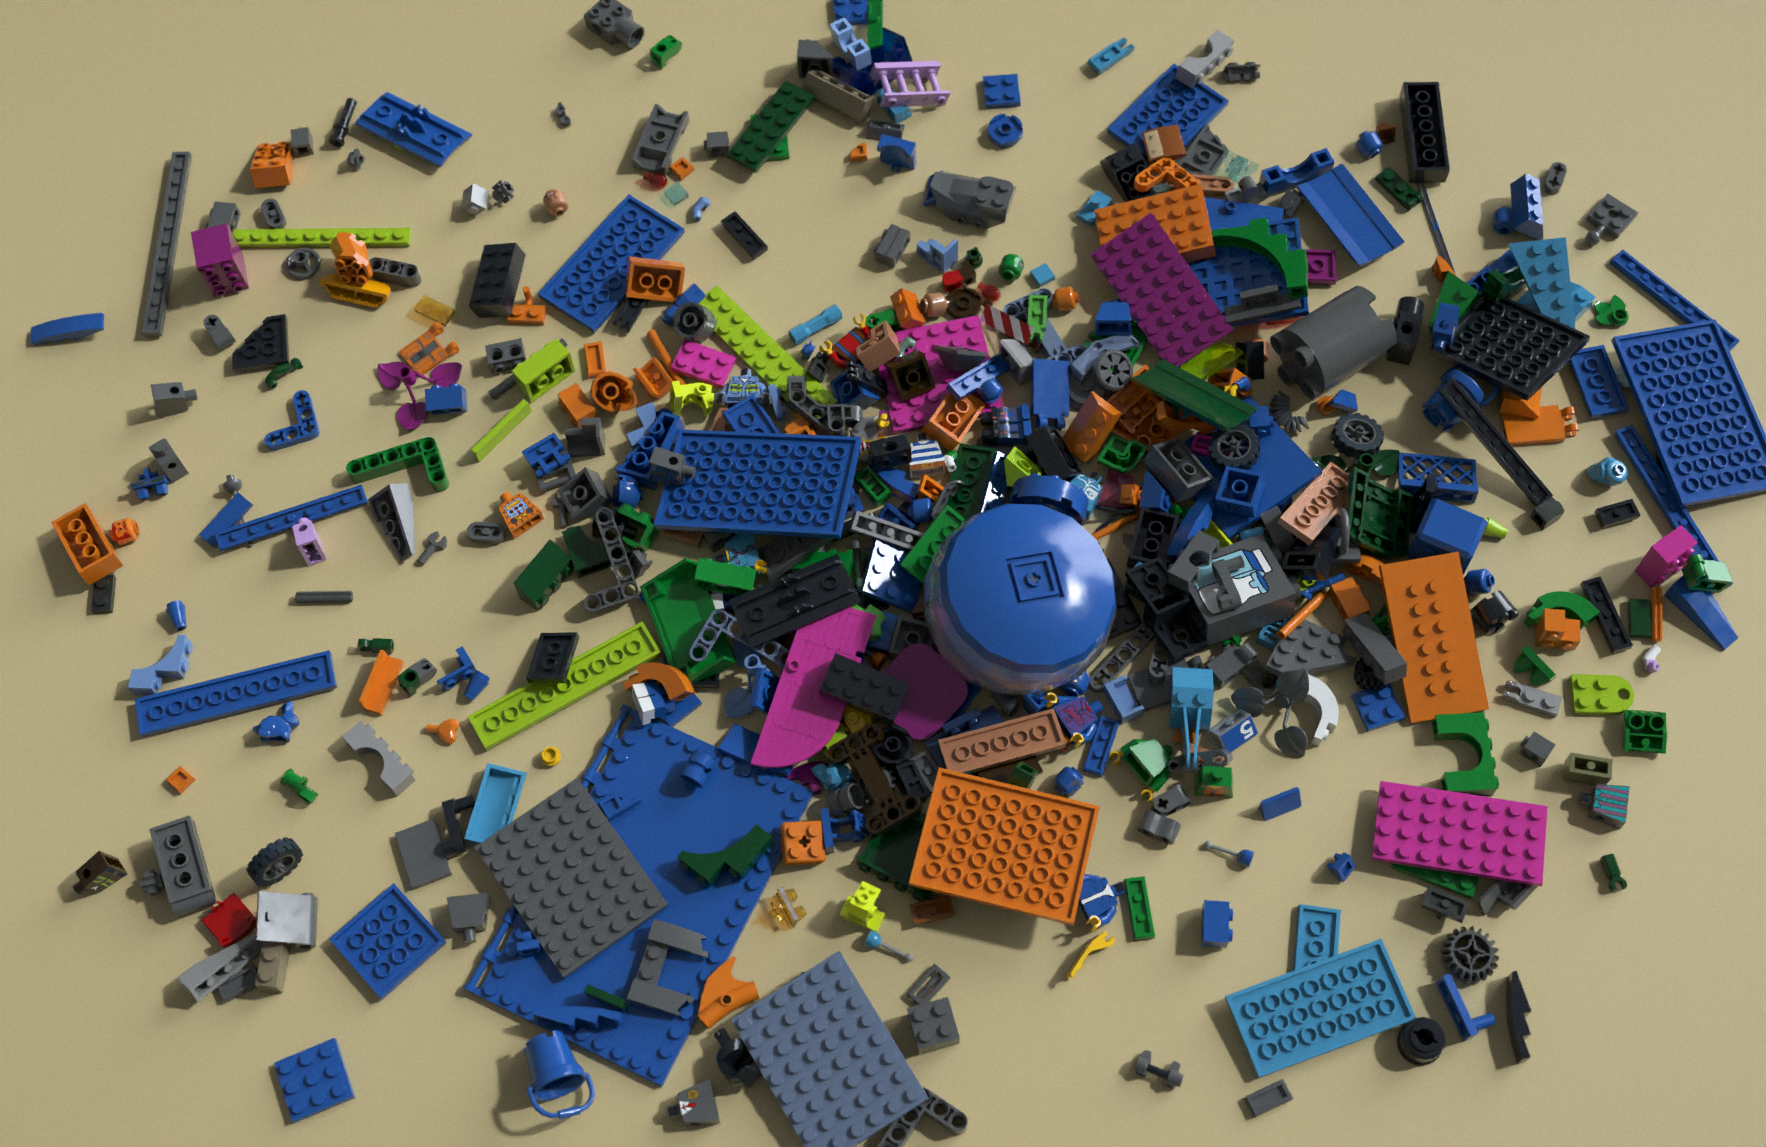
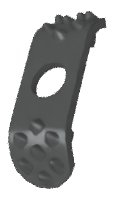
[930,480,964,522]

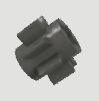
[492,180,514,204]
[140,869,165,896]

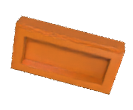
[583,341,607,379]

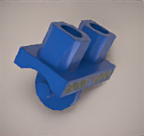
[130,467,170,500]

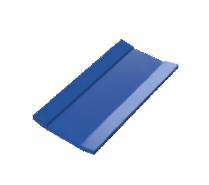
[355,92,472,168]
[1297,163,1405,267]

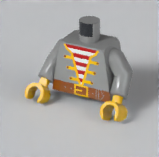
[849,413,897,468]

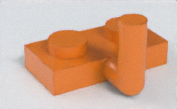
[507,286,547,325]

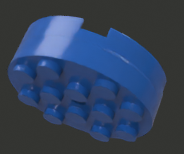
[1008,473,1089,526]

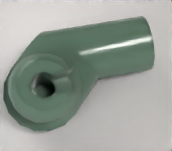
[894,337,916,359]

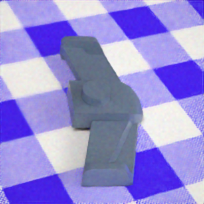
[1070,335,1139,381]

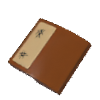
[1142,125,1187,165]

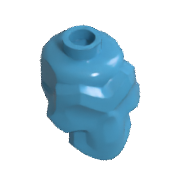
[1586,457,1628,486]
[811,762,854,791]

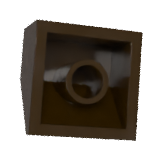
[884,350,936,402]

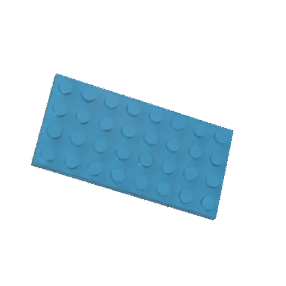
[1225,939,1416,1078]

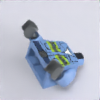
[714,368,772,408]

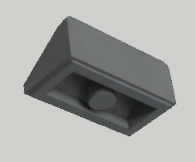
[867,120,905,141]

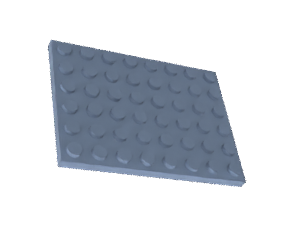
[731,951,929,1147]

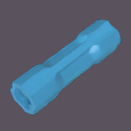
[788,304,842,345]

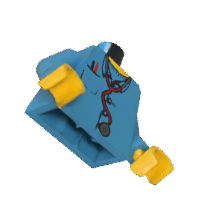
[715,533,767,576]

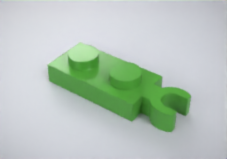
[1028,295,1047,343]

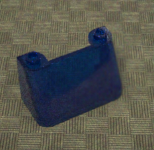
[832,27,913,96]

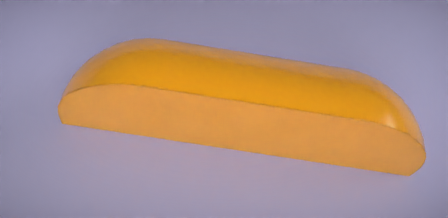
[320,273,390,307]

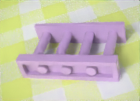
[870,61,950,107]

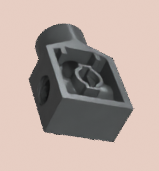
[584,0,645,48]

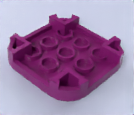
[882,643,968,740]

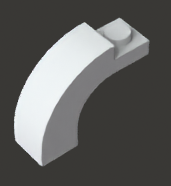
[1303,674,1339,747]

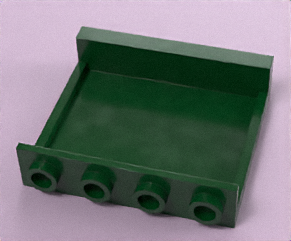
[856,805,934,902]

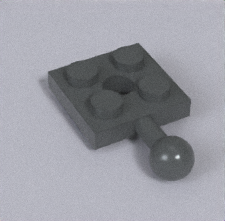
[1585,193,1638,246]

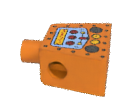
[498,492,544,539]

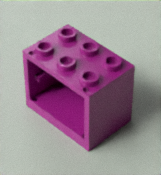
[191,223,249,297]

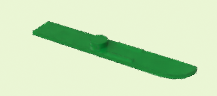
[867,0,883,50]

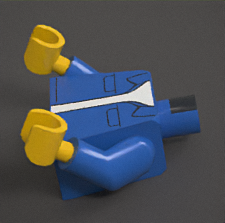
[1078,874,1125,932]

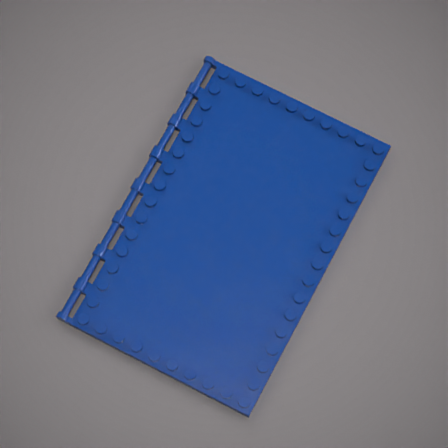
[463,704,814,1087]

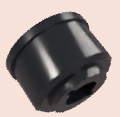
[1397,1017,1446,1066]

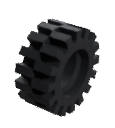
[1354,657,1390,692]

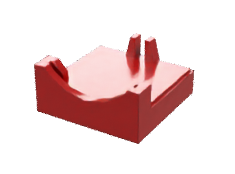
[201,892,256,948]

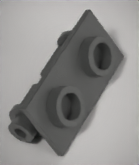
[1223,62,1260,81]

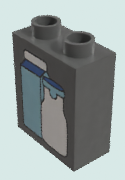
[1185,534,1301,646]

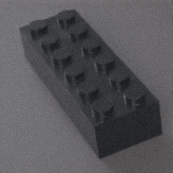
[1399,82,1450,183]

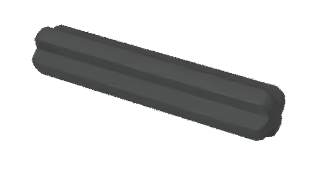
[295,591,353,603]

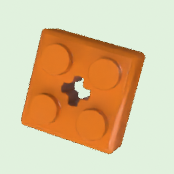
[780,821,826,865]

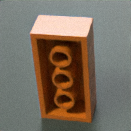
[51,503,123,585]

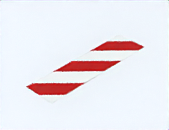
[980,304,1035,344]

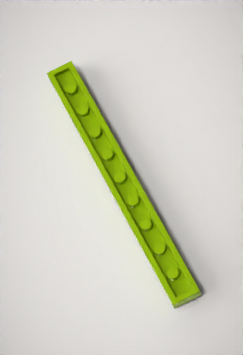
[233,227,411,248]

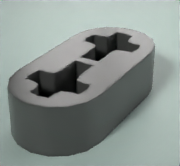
[1544,162,1567,195]

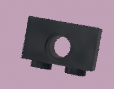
[868,434,912,471]

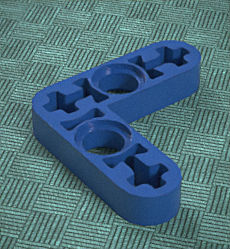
[264,390,320,451]

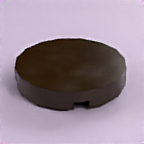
[946,287,982,320]

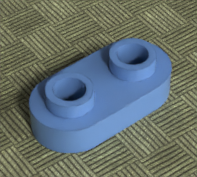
[768,384,787,421]

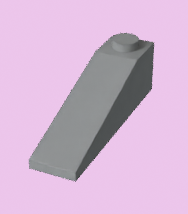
[178,933,263,1002]

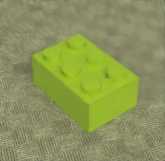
[512,338,575,403]

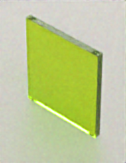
[1180,341,1244,381]

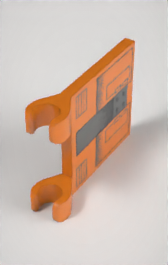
[399,322,460,375]

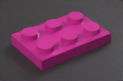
[671,339,736,389]

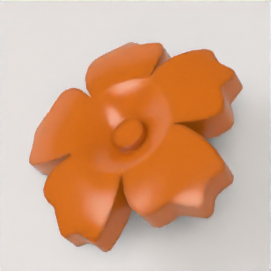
[1173,730,1195,745]

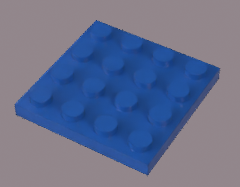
[329,883,447,1000]

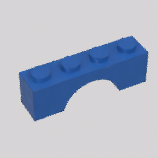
[1259,148,1335,196]

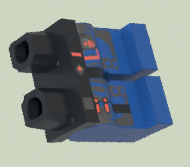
[981,404,1032,445]

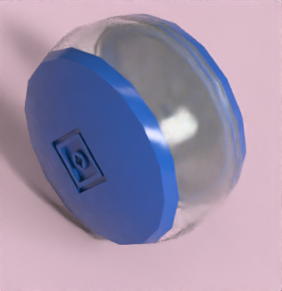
[923,504,1116,695]

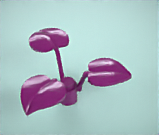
[378,361,462,430]

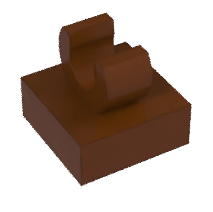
[1376,122,1396,144]

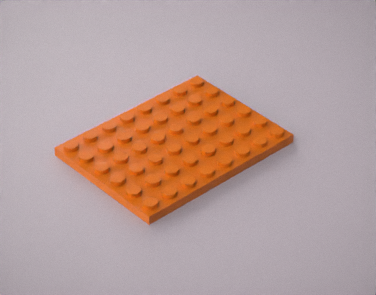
[909,767,1100,926]

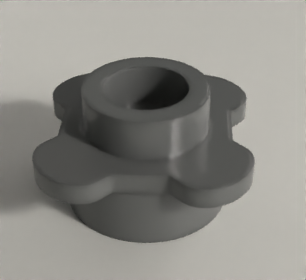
[348,149,365,170]

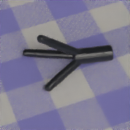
[1095,505,1135,532]

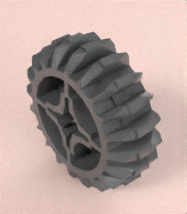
[1440,926,1499,983]

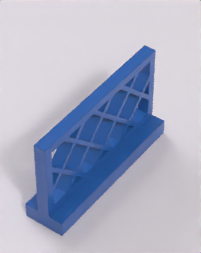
[1397,452,1479,503]

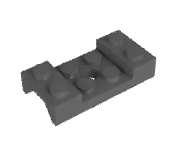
[631,104,689,176]

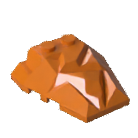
[1107,364,1181,452]

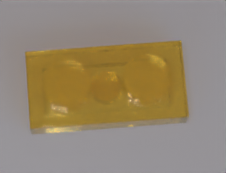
[414,295,455,327]

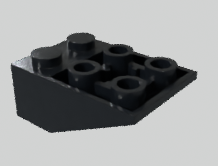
[1099,143,1159,202]
[1281,527,1342,581]

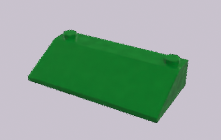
[640,558,737,684]

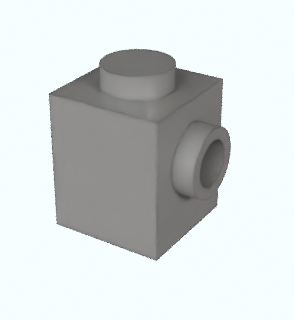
[461,183,488,215]

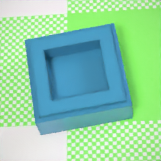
[1030,263,1055,287]

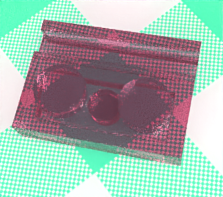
[1098,470,1135,509]

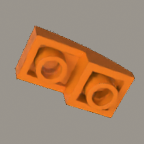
[1431,256,1456,284]

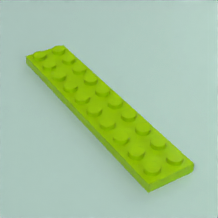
[698,285,838,418]
[468,621,661,751]

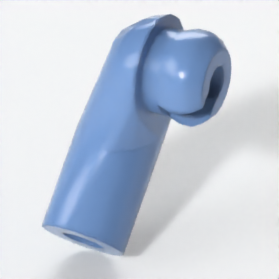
[692,197,710,222]

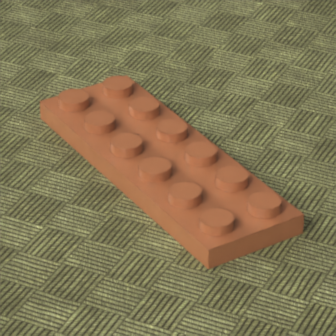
[1277,462,1349,545]
[938,708,1066,774]

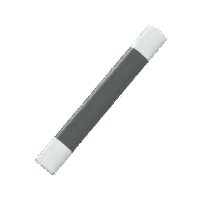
[851,540,864,590]

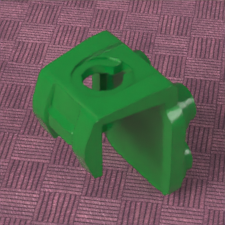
[616,503,659,552]

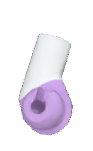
[1643,645,1661,673]

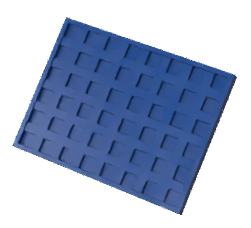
[1187,217,1309,327]

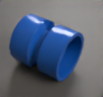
[680,750,716,788]

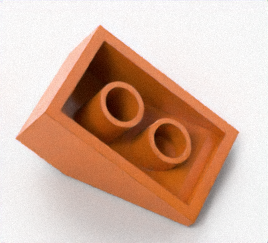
[921,392,986,451]

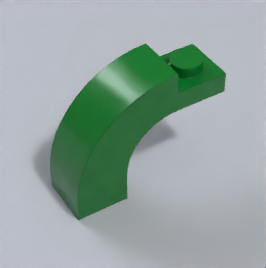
[1524,591,1600,630]

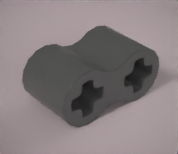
[1137,810,1181,845]

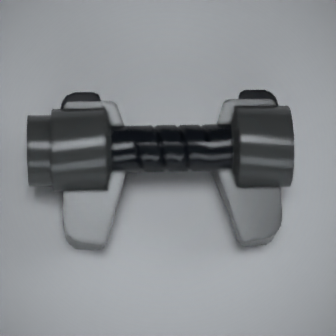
[1134,1050,1184,1088]

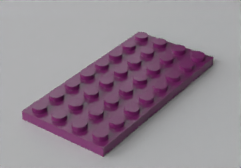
[1090,213,1234,368]

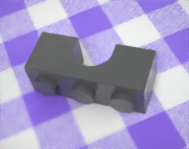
[1167,531,1220,593]

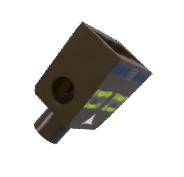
[73,851,128,895]

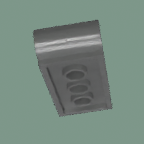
[149,815,217,917]

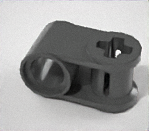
[203,315,236,351]
[1151,784,1192,817]

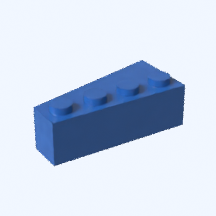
[615,412,685,490]

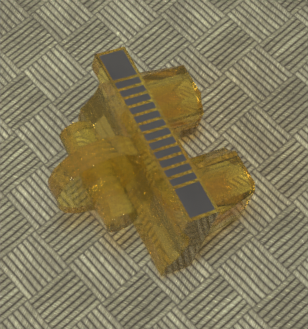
[769,887,806,929]

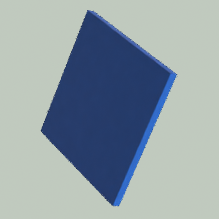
[1184,395,1322,540]

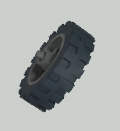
[1331,413,1384,460]
[1208,424,1260,472]
[246,837,303,887]

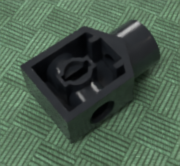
[1386,296,1424,366]

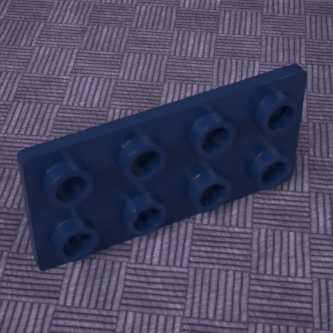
[924,705,1004,769]

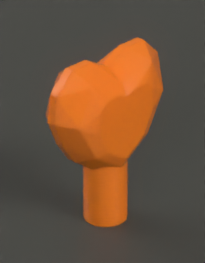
[426,718,459,744]

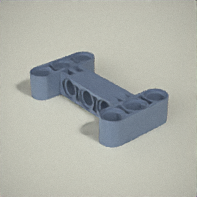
[1003,288,1087,369]

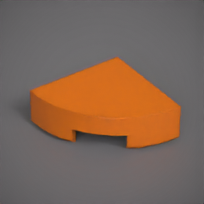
[850,142,867,162]

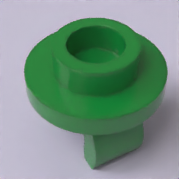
[1221,635,1242,648]

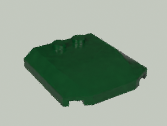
[1345,467,1413,559]

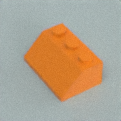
[626,256,685,302]
[1499,387,1542,419]
[1062,391,1122,462]

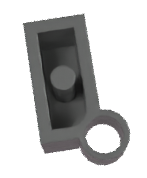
[1206,642,1259,689]

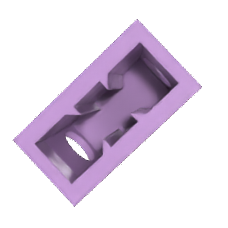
[292,518,327,566]

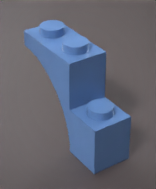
[128,635,193,695]

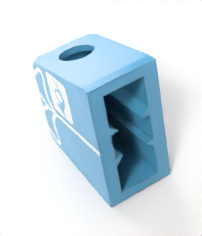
[1070,472,1102,520]

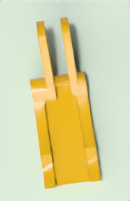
[1065,931,1115,980]

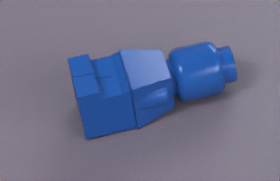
[661,283,706,326]

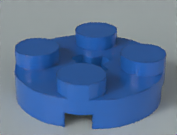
[988,114,1023,148]

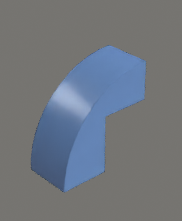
[627,402,657,450]

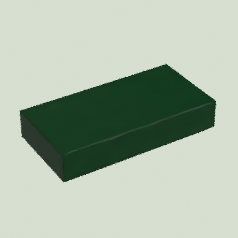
[1628,598,1652,638]
[584,985,628,1013]

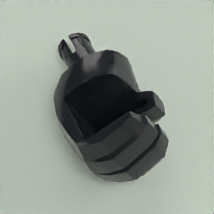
[714,1028,761,1088]

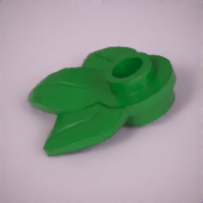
[1595,295,1629,326]

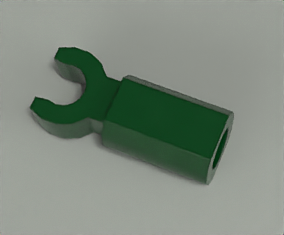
[358,638,394,653]
[1600,854,1627,892]

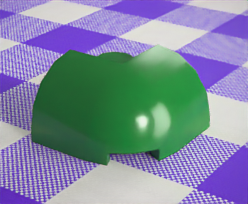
[1097,434,1148,474]

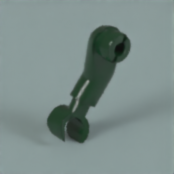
[265,358,303,389]

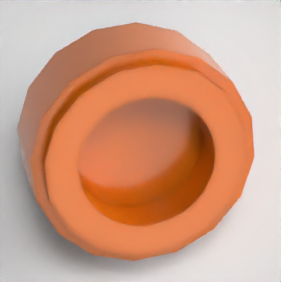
[1316,396,1336,415]

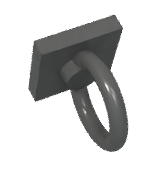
[1331,508,1361,564]

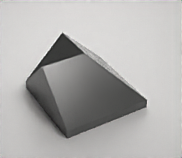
[935,345,987,372]

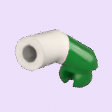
[943,450,957,472]

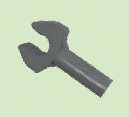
[552,494,567,528]
[418,531,447,565]

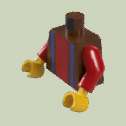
[819,313,871,369]

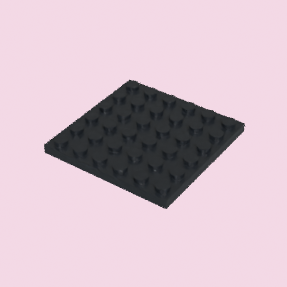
[1429,297,1590,401]

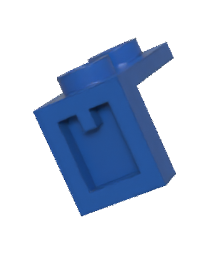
[437,646,476,691]

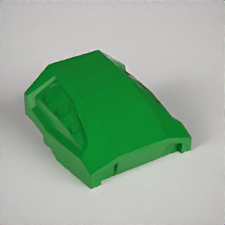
[1623,709,1667,754]

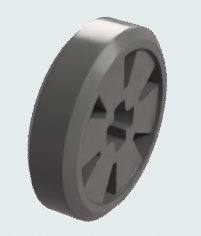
[1093,350,1133,392]

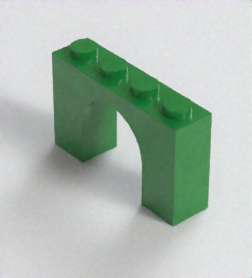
[1432,712,1499,796]

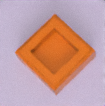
[669,157,695,181]
[165,766,195,794]

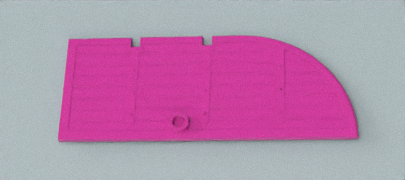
[750,607,876,768]

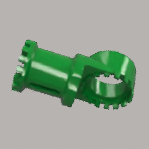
[280,769,318,804]

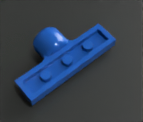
[946,354,1011,404]

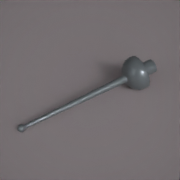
[223,474,252,547]

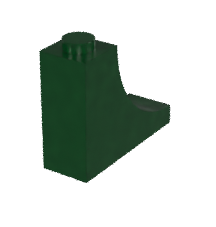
[562,525,631,579]

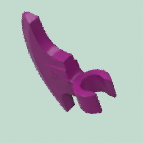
[784,761,828,795]

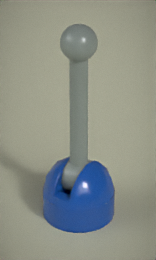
[1204,841,1254,867]

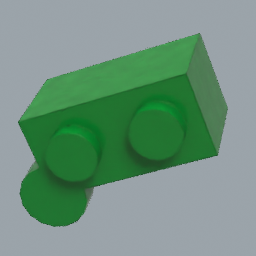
[1681,554,1733,593]

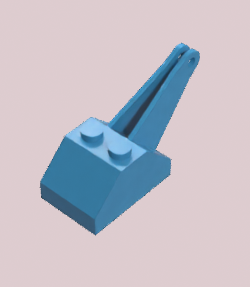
[1168,667,1214,769]

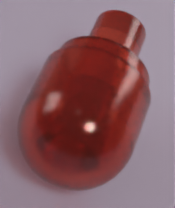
[643,172,668,189]
[977,282,1001,302]

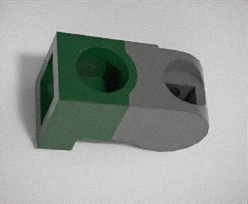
[397,658,437,697]

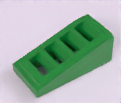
[854,465,892,507]

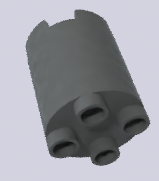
[1270,286,1397,400]

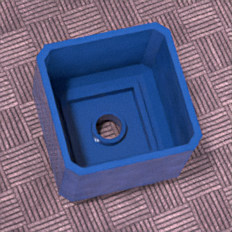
[1407,499,1487,575]

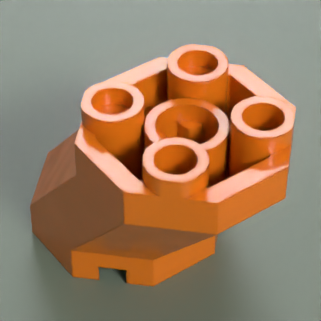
[329,232,373,286]

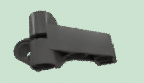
[787,376,863,436]

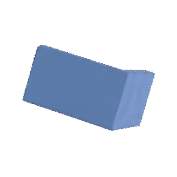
[916,239,958,274]

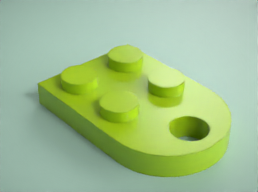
[1569,674,1634,715]

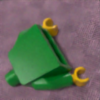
[1109,739,1173,803]

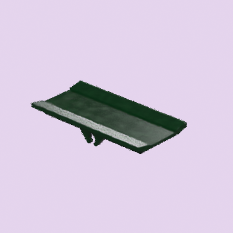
[1130,359,1257,432]

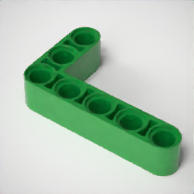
[346,437,449,492]

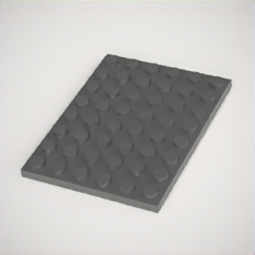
[474,778,669,979]

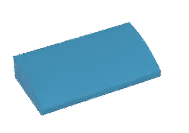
[464,763,527,846]

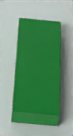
[1124,876,1155,941]

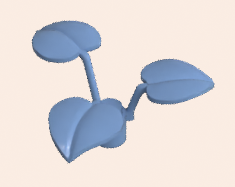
[724,639,784,718]

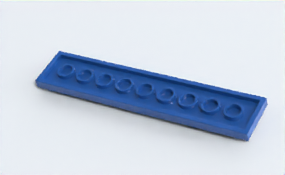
[135,650,337,737]

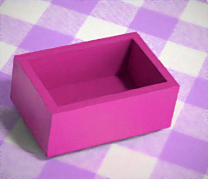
[1635,525,1698,588]

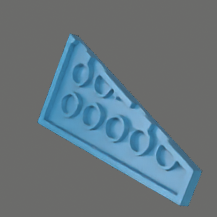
[1508,237,1575,329]

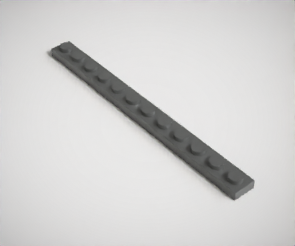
[142,152,192,337]

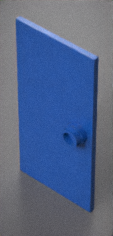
[1205,198,1284,232]

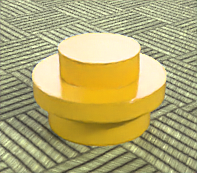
[541,747,561,766]

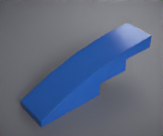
[30,313,104,346]
[1167,494,1216,559]
[532,1006,624,1031]

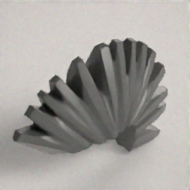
[1269,390,1309,433]

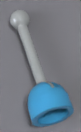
[864,930,913,962]

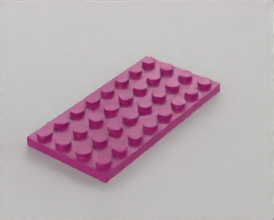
[1372,781,1548,887]

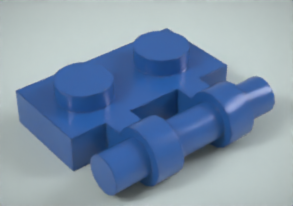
[522,433,571,478]

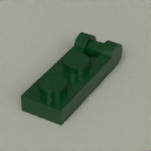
[1375,167,1424,211]

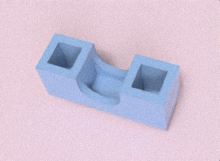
[830,17,872,71]

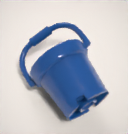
[1422,366,1499,432]
[523,1030,595,1119]

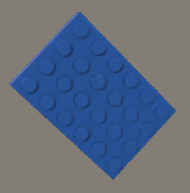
[1107,63,1229,169]

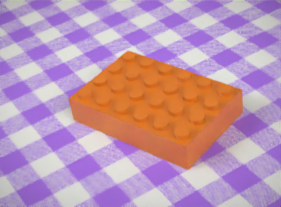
[1094,184,1216,263]

